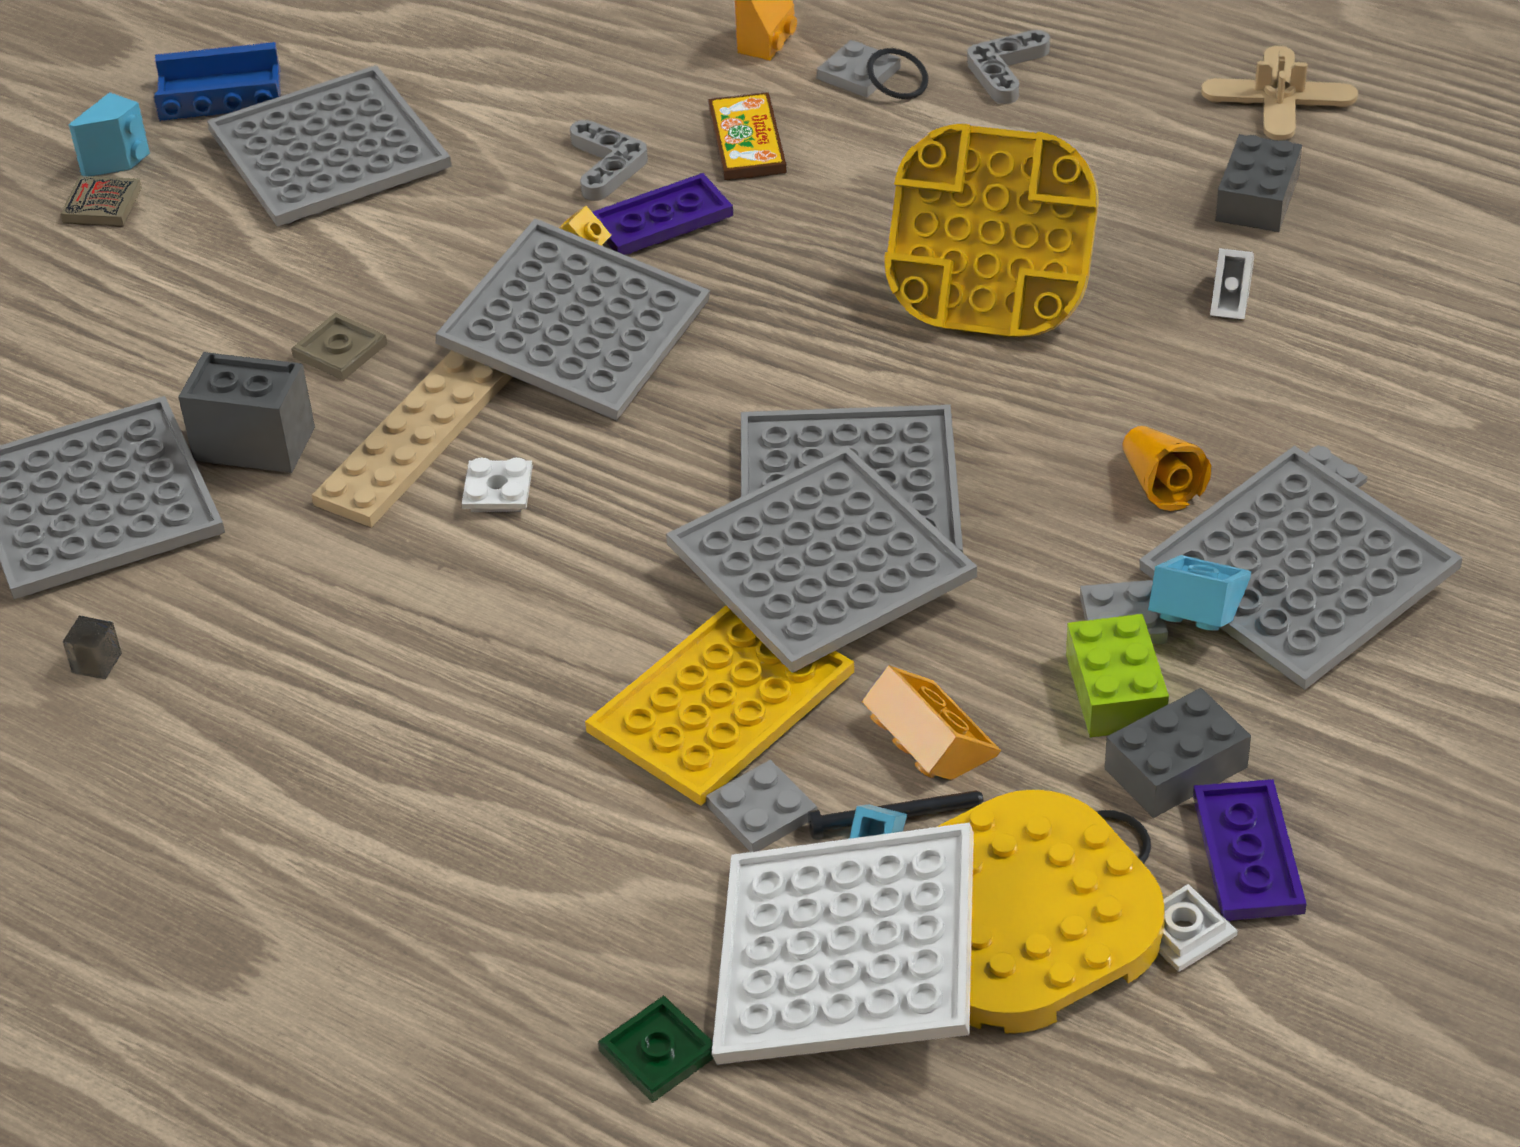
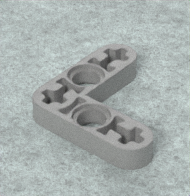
[967,30,1050,104]
[570,120,648,201]

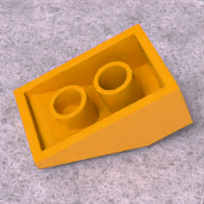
[735,0,797,61]

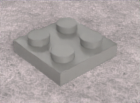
[817,40,901,98]
[1080,580,1168,644]
[706,760,817,852]

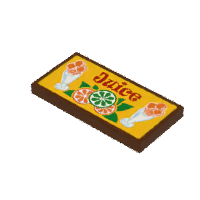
[708,92,787,180]

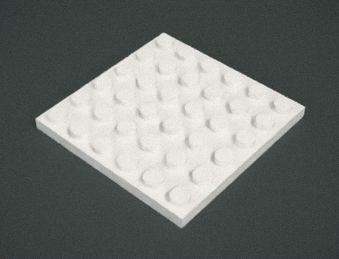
[712,823,974,1065]

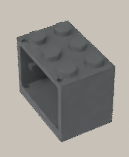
[178,352,315,473]

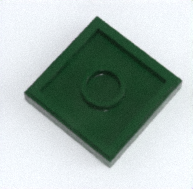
[598,995,714,1103]

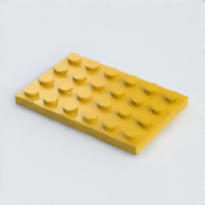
[585,605,855,806]

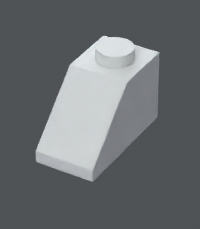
[1210,248,1254,320]

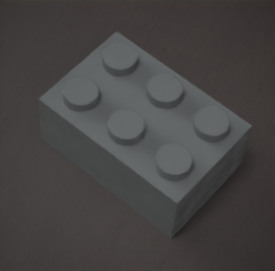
[1215,134,1303,232]
[1104,688,1251,818]

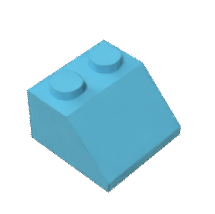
[69,92,150,176]
[1148,555,1252,630]

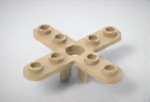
[1201,46,1358,141]

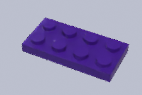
[592,173,733,255]
[1193,779,1307,921]

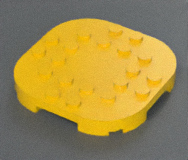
[884,124,1099,337]
[936,790,1165,1033]

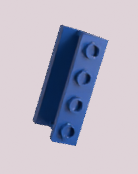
[154,42,281,121]

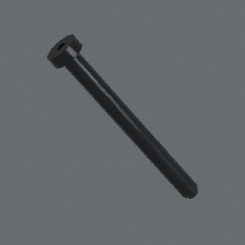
[808,790,983,839]

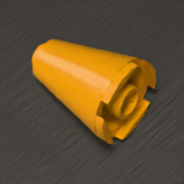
[1122,426,1211,511]

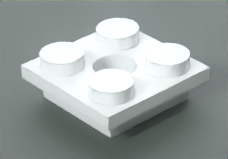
[462,458,533,512]
[1159,884,1237,972]

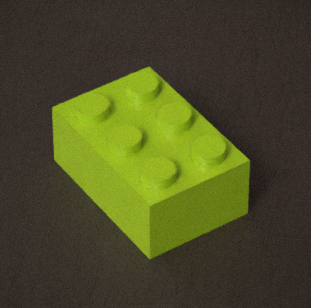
[1066,614,1169,738]

